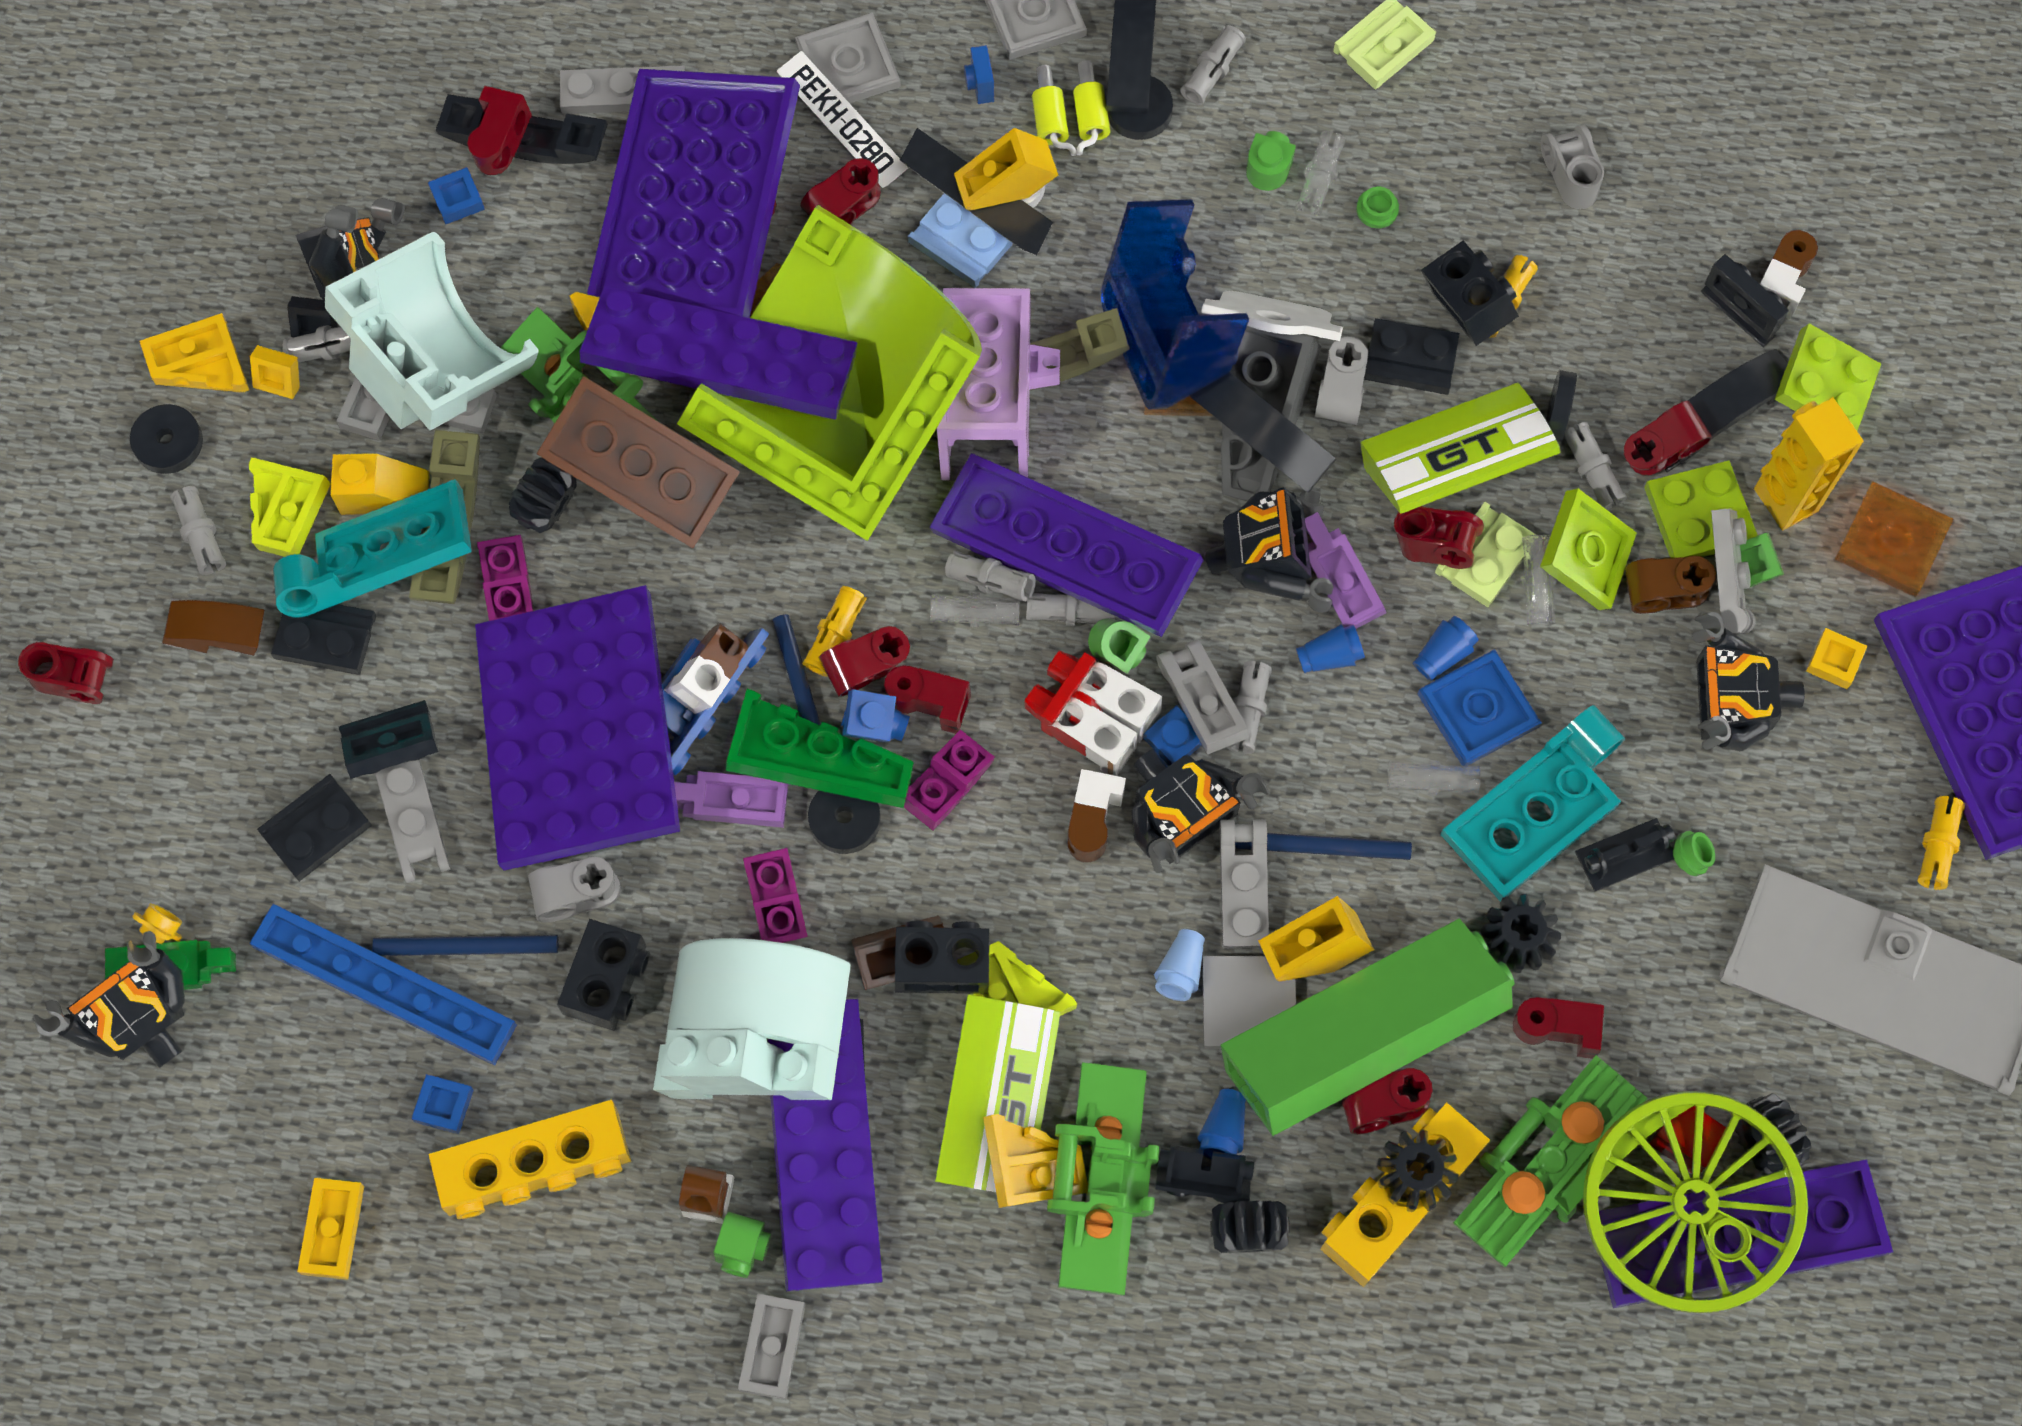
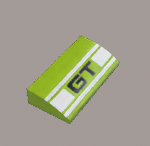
[1360,383,1560,514]
[935,995,1061,1192]

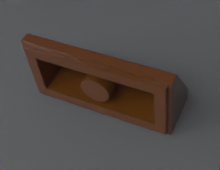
[851,915,944,990]

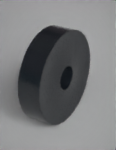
[1106,76,1173,140]
[1546,370,1577,441]
[130,404,203,474]
[808,791,881,854]

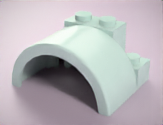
[325,232,538,430]
[653,938,850,1100]

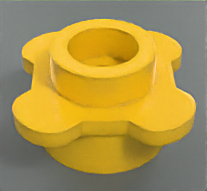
[132,903,182,944]

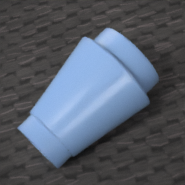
[1154,929,1205,1001]

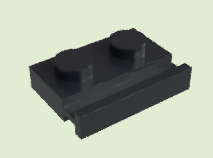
[1701,254,1789,348]
[1364,318,1460,395]
[271,604,377,675]
[338,700,438,779]
[257,774,372,882]

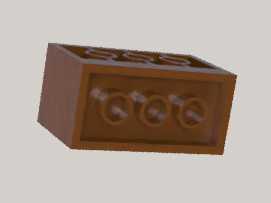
[537,376,740,548]

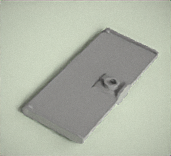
[1719,864,2022,1096]

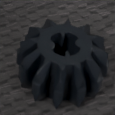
[509,457,577,533]
[1481,894,1561,973]
[1735,1093,1811,1175]
[1376,1130,1459,1212]
[1210,1200,1290,1253]

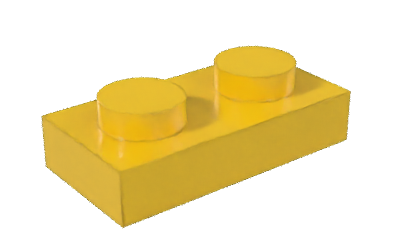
[297,1178,364,1280]

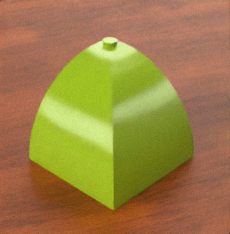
[677,205,982,541]

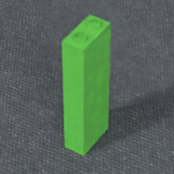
[1221,918,1515,1136]

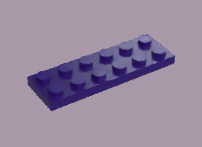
[580,286,857,420]
[930,453,1203,637]
[767,999,883,1292]
[1599,1159,1893,1309]

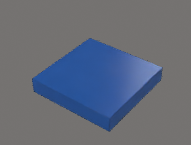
[1417,649,1542,768]

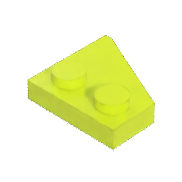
[249,457,331,557]
[957,941,1077,1016]

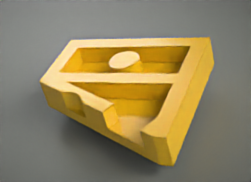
[139,313,249,392]
[983,1114,1088,1208]

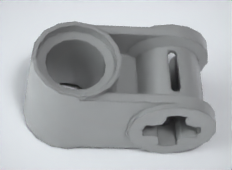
[1540,124,1604,209]
[1314,337,1368,425]
[528,857,621,923]

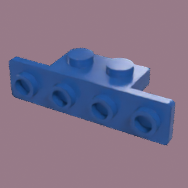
[661,628,769,775]

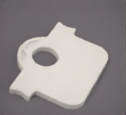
[1201,291,1343,341]

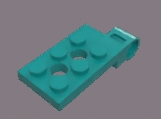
[273,479,472,617]
[1440,705,1625,902]

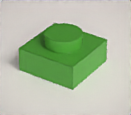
[1740,533,1784,587]

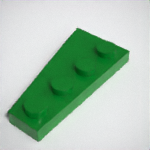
[726,688,914,808]

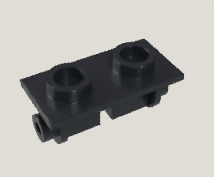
[1575,818,1675,892]
[1155,1145,1254,1203]

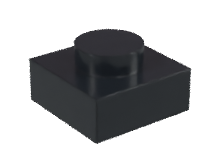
[287,296,337,345]

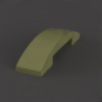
[1029,308,1129,391]
[409,430,480,604]

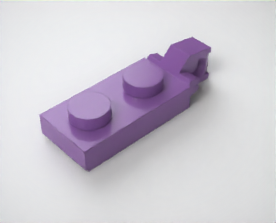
[1305,512,1387,629]
[674,771,789,828]

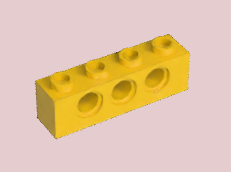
[1754,397,1864,531]
[428,1099,632,1219]
[1320,1102,1490,1288]

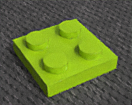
[1774,323,1881,432]
[1644,460,1758,558]
[1540,488,1637,610]

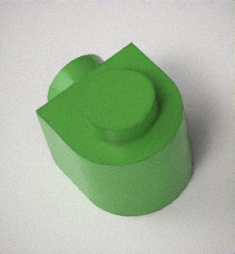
[1246,131,1296,191]
[1088,618,1151,674]
[714,1212,771,1278]

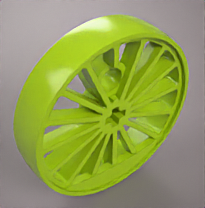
[1583,1091,1808,1313]

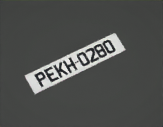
[777,51,908,188]

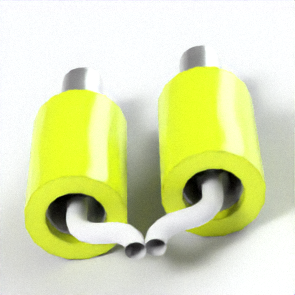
[1032,61,1110,156]

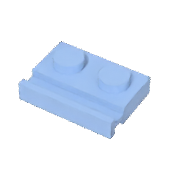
[908,193,1012,288]

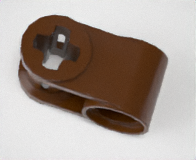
[1625,556,1716,614]

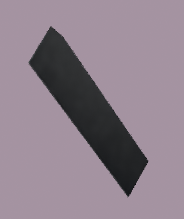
[900,128,1054,256]

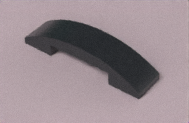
[1106,0,1156,114]
[436,94,608,164]
[1645,349,1788,472]
[1175,351,1336,493]

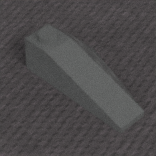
[1218,319,1321,501]

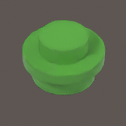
[1356,186,1399,228]
[1673,831,1715,876]

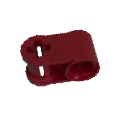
[800,158,881,225]
[1624,400,1712,476]
[1394,506,1484,569]
[818,626,910,697]
[18,642,114,704]
[1342,1068,1433,1135]

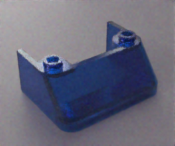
[1101,199,1249,410]

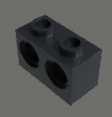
[1421,240,1519,346]
[557,918,650,1031]
[895,921,989,994]

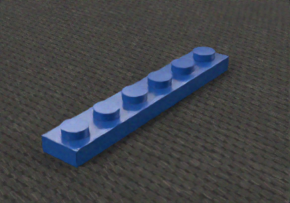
[250,904,517,1066]

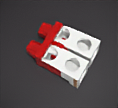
[1024,650,1162,776]

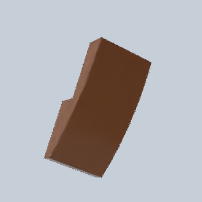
[162,600,265,656]

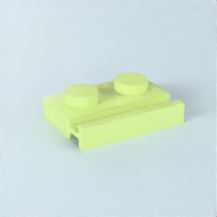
[1333,0,1436,90]
[1435,502,1538,607]

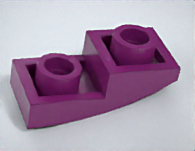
[477,534,534,621]
[904,729,995,831]
[743,848,808,943]

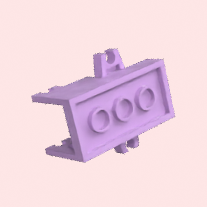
[937,288,1060,480]

